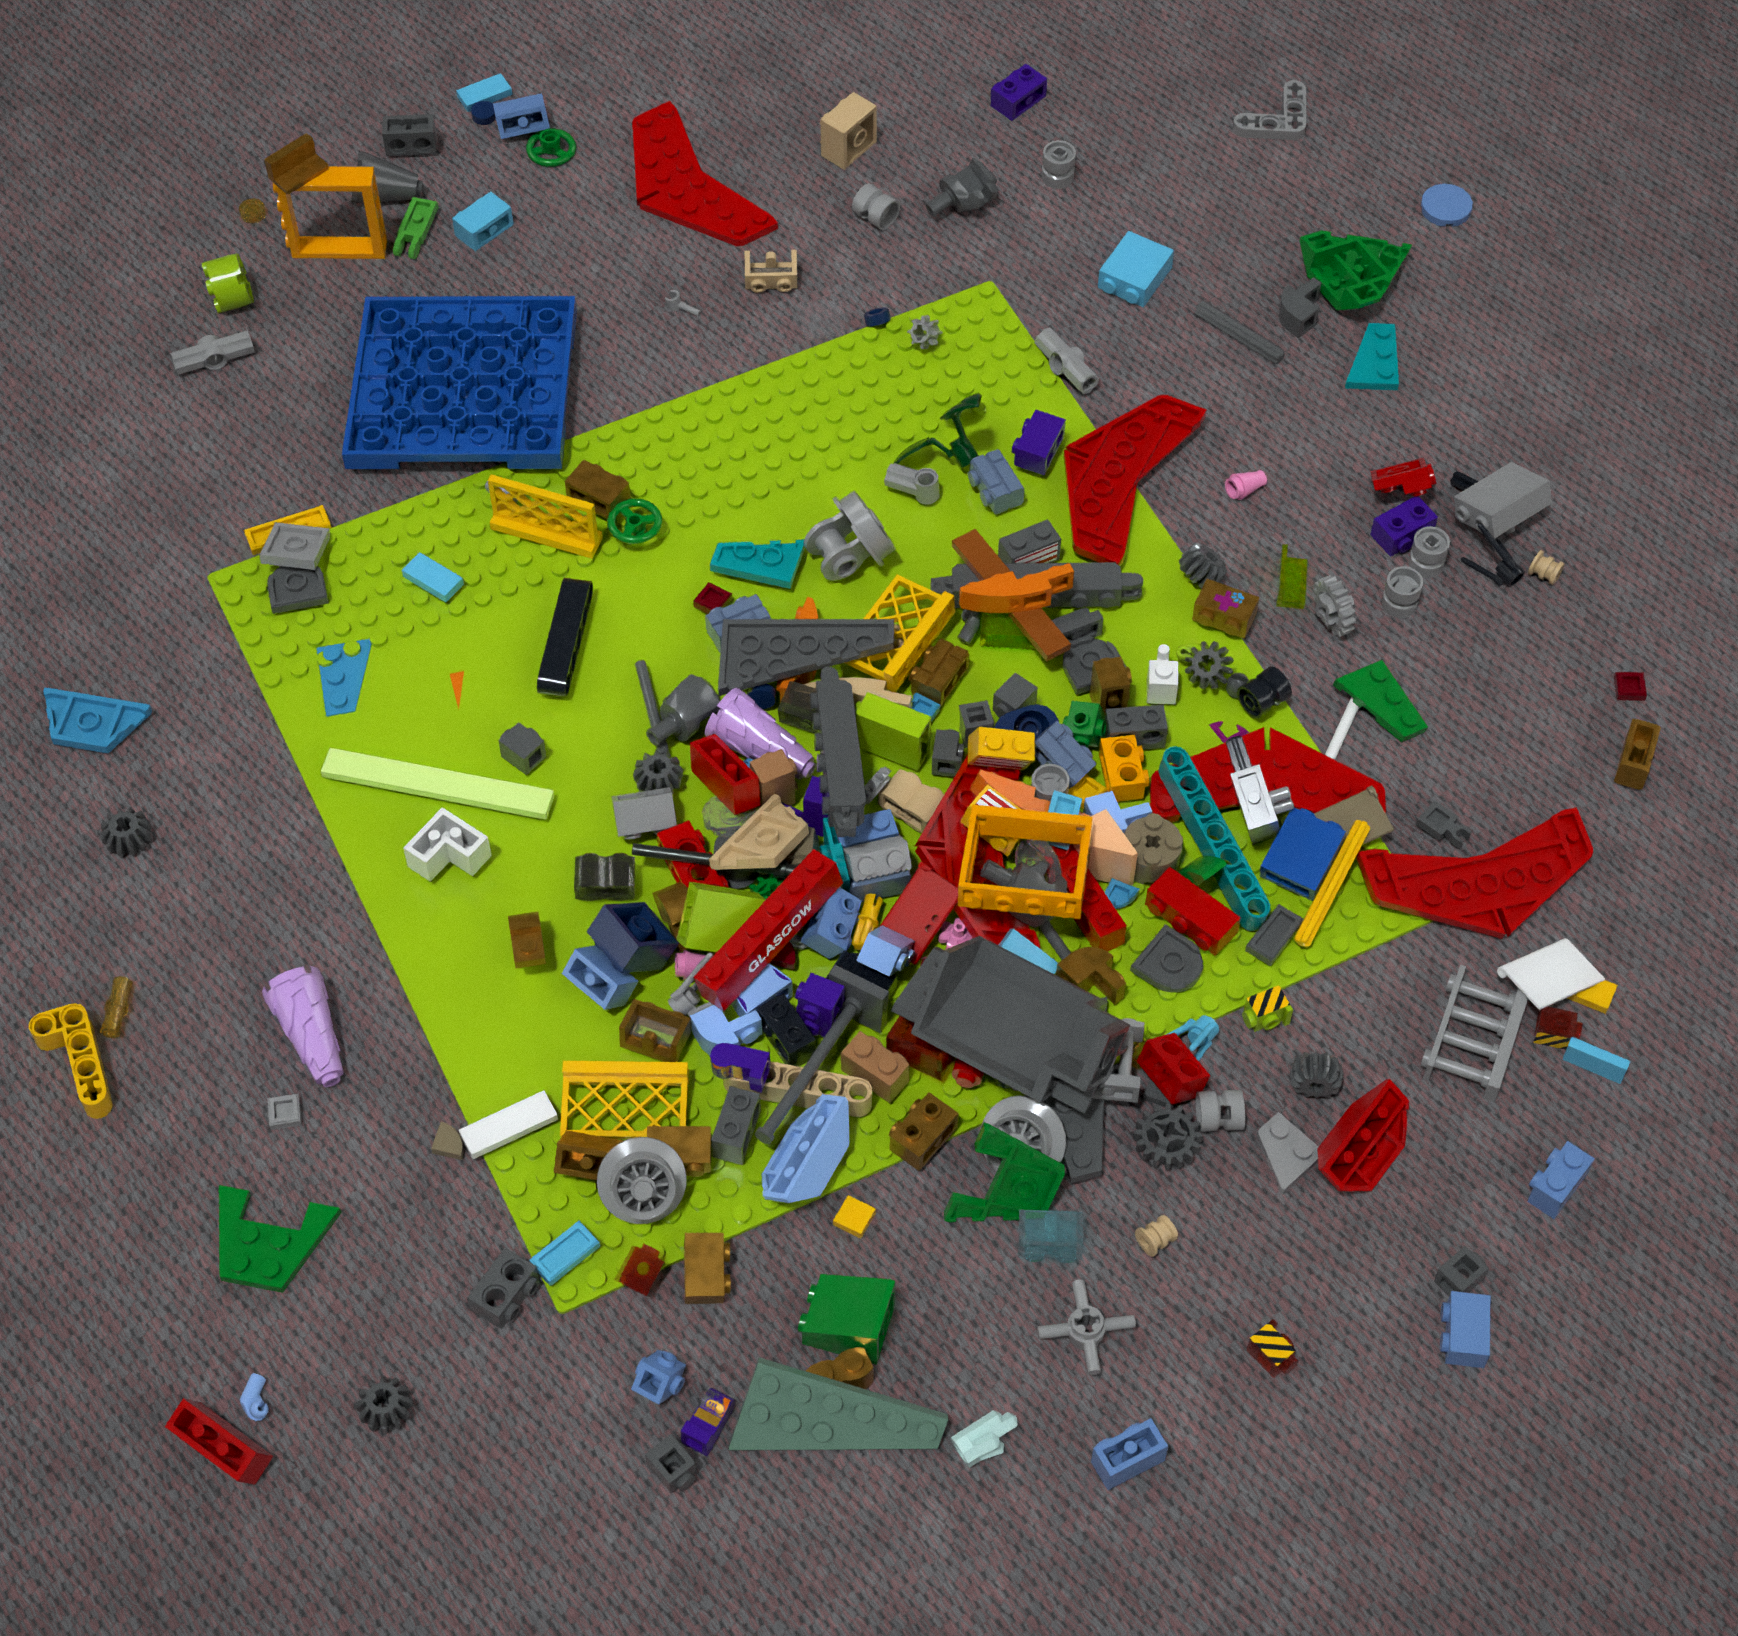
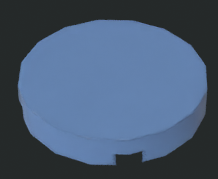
[1421,184,1473,227]

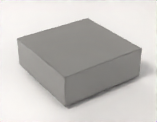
[267,1094,302,1130]

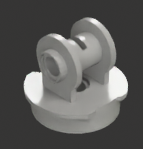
[804,490,896,581]

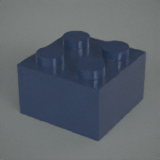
[586,902,679,973]

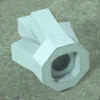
[951,1410,1017,1468]

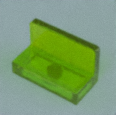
[1276,544,1308,609]

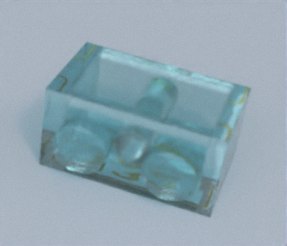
[1018,1210,1083,1263]

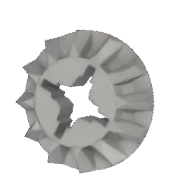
[865,767,891,805]

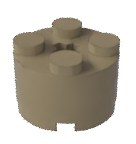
[1124,813,1183,884]

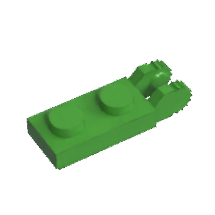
[393,197,439,259]

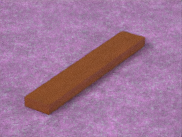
[952,529,1071,662]

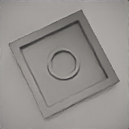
[260,522,330,570]

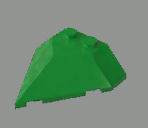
[1299,230,1412,310]

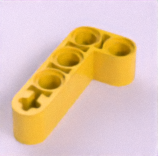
[29,1003,113,1119]

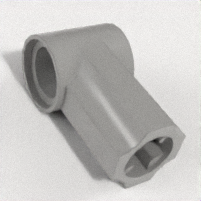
[884,463,939,505]

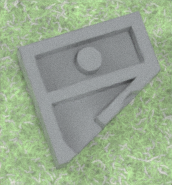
[1256,1112,1318,1195]

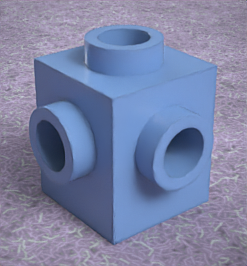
[631,1350,686,1405]

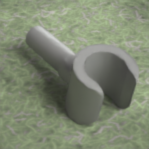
[664,290,701,317]

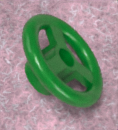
[526,128,576,167]
[607,498,662,544]

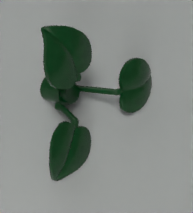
[893,392,982,468]

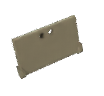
[1314,785,1394,845]

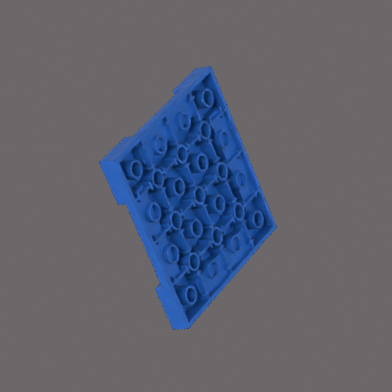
[342,296,577,469]

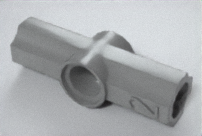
[1035,328,1099,394]
[170,331,254,375]

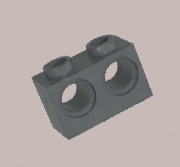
[382,114,437,156]
[1105,705,1168,750]
[711,1086,761,1165]
[467,1248,540,1330]

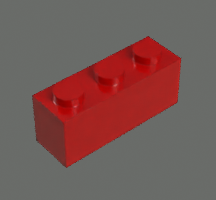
[690,734,760,815]
[1145,867,1241,956]
[164,1398,274,1485]

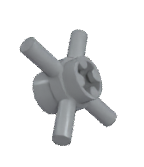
[1037,1280,1136,1375]

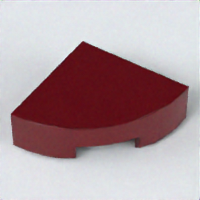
[770,942,796,970]

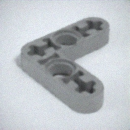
[1233,80,1306,140]

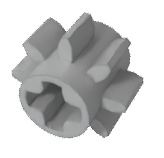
[907,315,943,349]

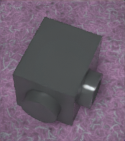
[993,673,1038,718]
[498,722,546,775]

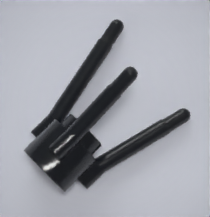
[1461,523,1525,587]

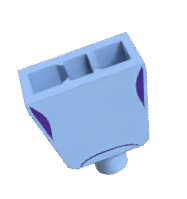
[731,963,793,1017]

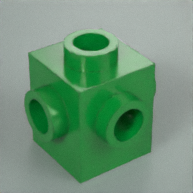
[1063,701,1106,748]

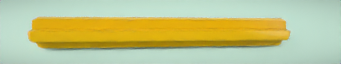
[1294,820,1370,948]

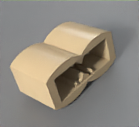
[878,769,944,833]

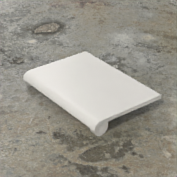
[1497,938,1605,1010]

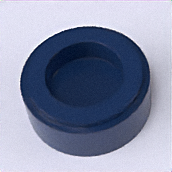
[471,101,496,125]
[864,307,891,326]
[747,683,776,709]

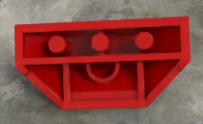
[1317,1079,1409,1191]

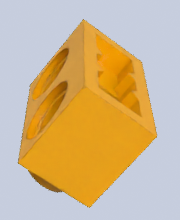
[1099,735,1149,802]

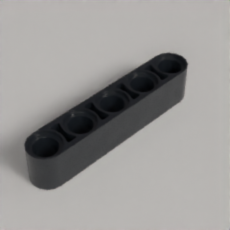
[537,578,593,697]

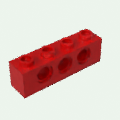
[657,820,729,888]
[1039,844,1127,952]

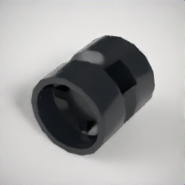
[1237,666,1292,719]

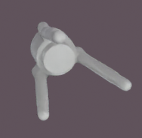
[668,953,713,1017]

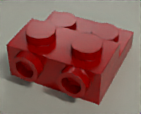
[1370,457,1437,497]

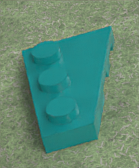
[1345,323,1399,390]
[710,539,805,589]

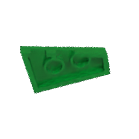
[1333,660,1428,743]

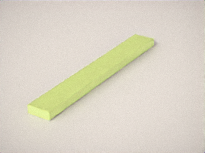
[321,748,554,820]

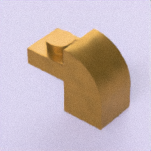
[652,882,689,952]
[508,911,546,969]
[1056,947,1126,1005]

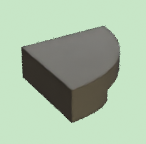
[431,1122,464,1160]

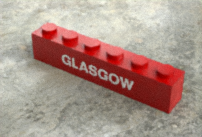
[693,849,843,1011]

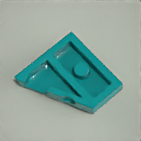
[819,817,850,893]

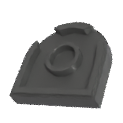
[267,566,329,614]
[1063,636,1126,695]
[1130,924,1203,993]

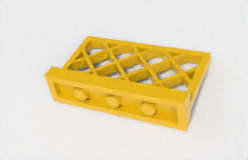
[488,474,603,559]
[844,574,956,692]
[560,1061,689,1139]

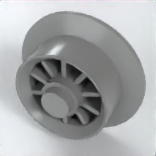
[981,1095,1066,1171]
[597,1137,686,1224]

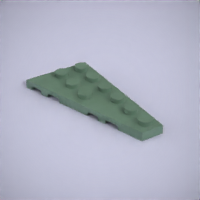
[728,1357,948,1450]

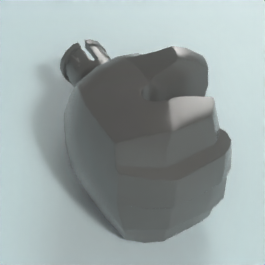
[925,157,998,217]
[646,674,721,746]
[980,859,1068,928]

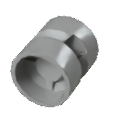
[1041,140,1076,189]
[852,183,900,230]
[1408,526,1450,578]
[1382,566,1423,618]
[1031,764,1070,801]
[1196,1090,1245,1132]

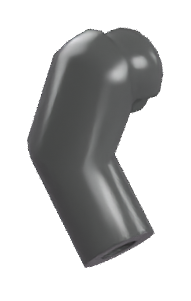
[957,609,981,645]

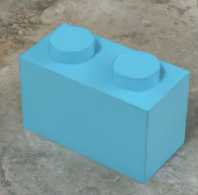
[452,191,514,251]

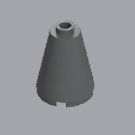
[351,151,423,203]

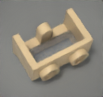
[745,250,797,293]

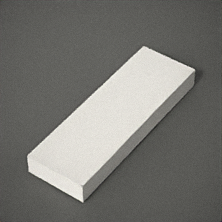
[459,1090,558,1159]

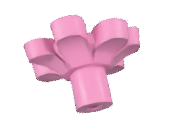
[938,918,973,950]

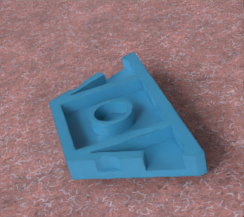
[43,687,152,753]

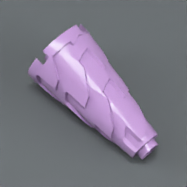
[705,688,816,780]
[262,966,343,1087]

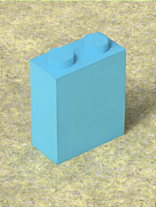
[1098,231,1174,307]

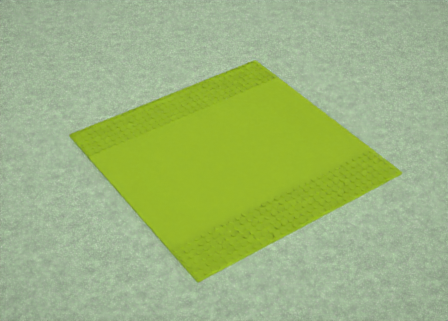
[207,281,1433,1314]

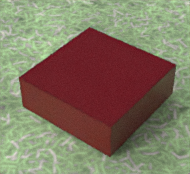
[693,582,732,614]
[1614,672,1647,701]

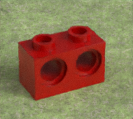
[1137,1033,1210,1105]

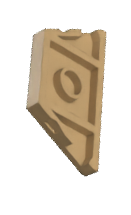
[709,794,809,870]

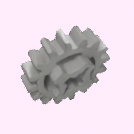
[1313,575,1356,637]

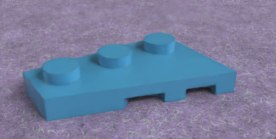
[317,639,372,717]

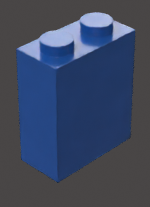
[1260,808,1346,901]

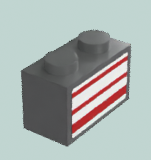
[998,519,1061,564]

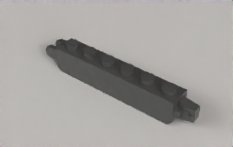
[930,562,1144,608]
[810,666,866,837]

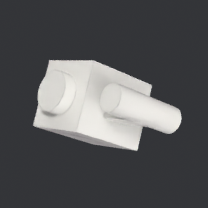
[1147,644,1178,704]

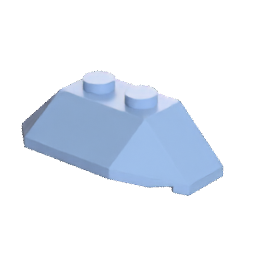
[761,1094,849,1203]

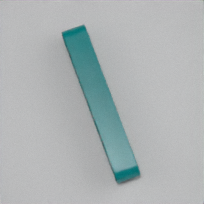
[1158,746,1270,931]

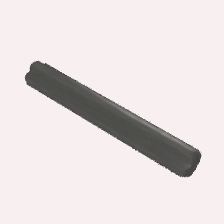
[1195,301,1285,364]

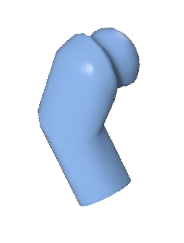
[240,1373,269,1421]

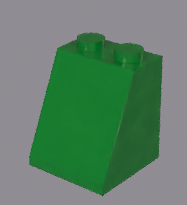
[798,1274,895,1365]

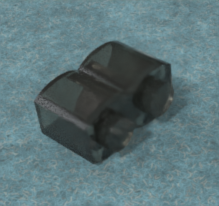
[574,853,636,901]

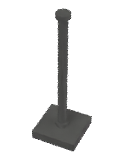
[755,965,889,1144]

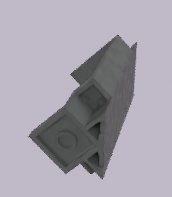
[891,936,1130,1114]

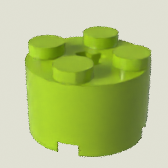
[202,253,254,314]

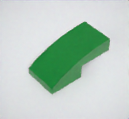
[1178,856,1227,886]

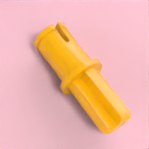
[851,893,883,951]

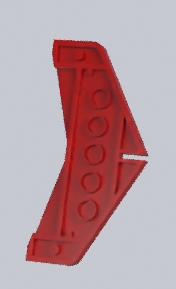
[632,101,778,246]
[1063,395,1207,566]
[1150,727,1386,822]
[915,755,1040,948]
[1356,807,1593,939]

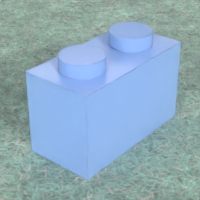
[856,925,915,976]

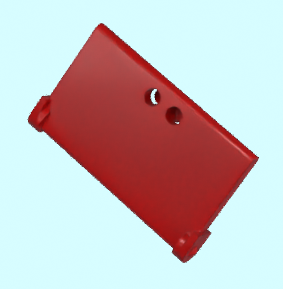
[879,861,958,965]

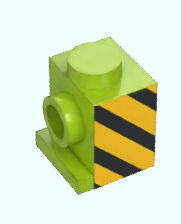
[1242,985,1293,1032]

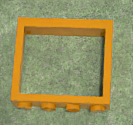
[273,166,387,259]
[958,804,1093,919]

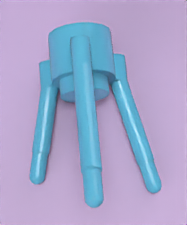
[1166,1015,1219,1061]

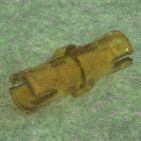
[100,976,133,1038]

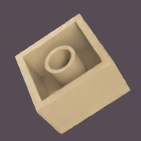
[820,92,877,170]

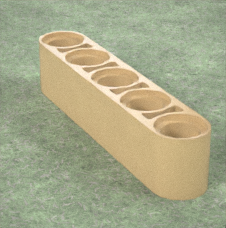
[723,1062,872,1117]

